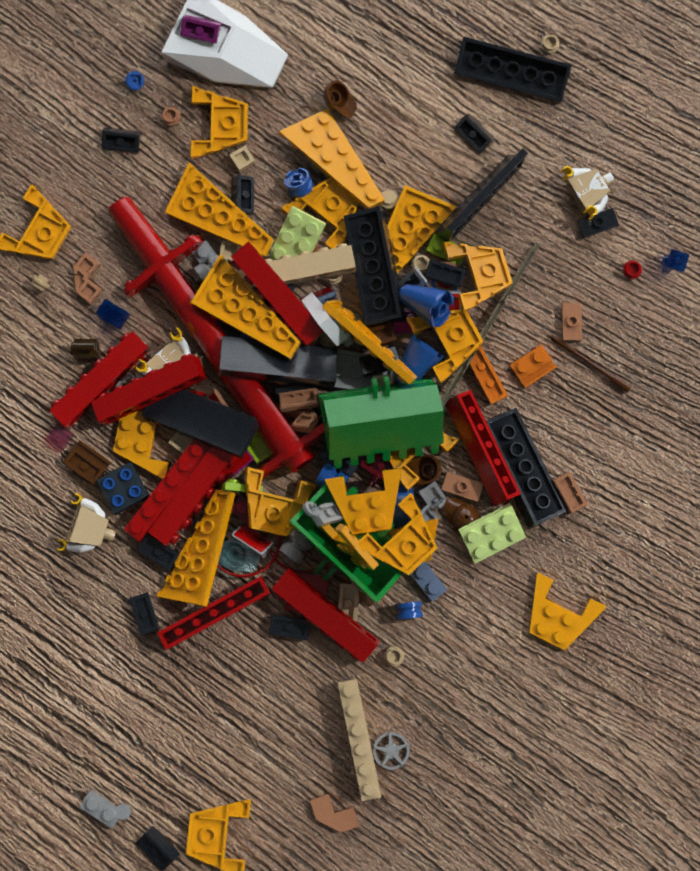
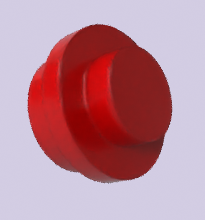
[623,260,642,279]

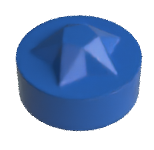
[125,71,144,91]

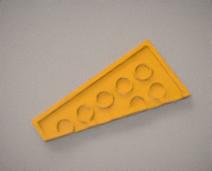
[279,109,385,210]
[165,162,274,257]
[388,185,457,274]
[191,253,301,360]
[322,299,417,385]
[156,489,235,607]

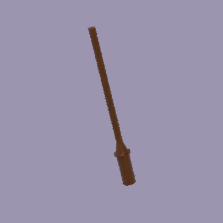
[550,335,632,393]

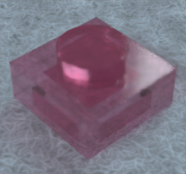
[47,423,74,450]

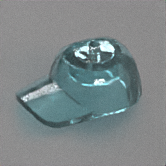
[219,540,259,572]

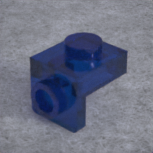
[660,249,689,274]
[96,298,131,330]

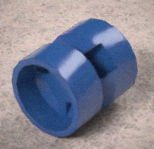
[314,463,350,488]

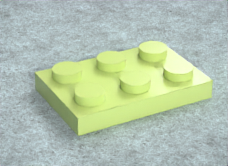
[268,206,327,260]
[458,503,526,564]

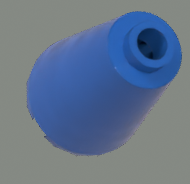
[399,284,454,328]
[395,335,444,383]

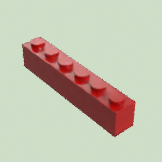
[231,241,324,345]
[49,331,150,429]
[91,354,207,425]
[445,390,521,507]
[124,439,210,542]
[148,447,238,546]
[272,568,380,663]
[157,576,271,650]

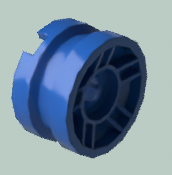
[284,168,313,198]
[395,601,423,620]

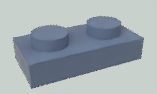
[410,562,447,602]

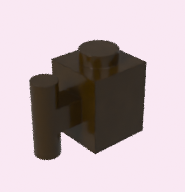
[70,339,100,361]

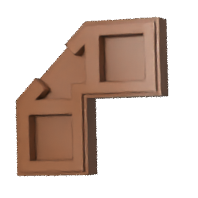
[73,253,103,305]
[285,408,318,433]
[310,794,359,833]

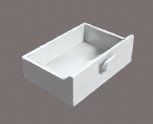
[301,292,351,346]

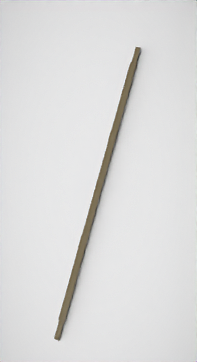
[441,242,540,408]

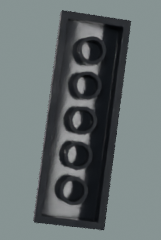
[454,37,572,102]
[434,148,528,242]
[344,206,406,327]
[219,336,337,387]
[141,389,260,459]
[486,408,567,529]

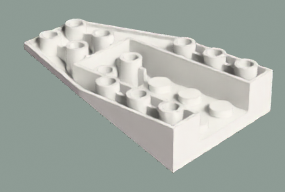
[162,0,288,88]

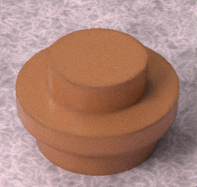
[161,107,180,126]

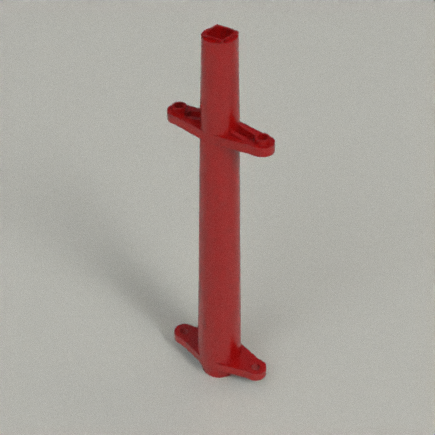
[108,196,324,479]

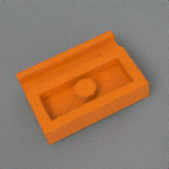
[509,344,557,389]

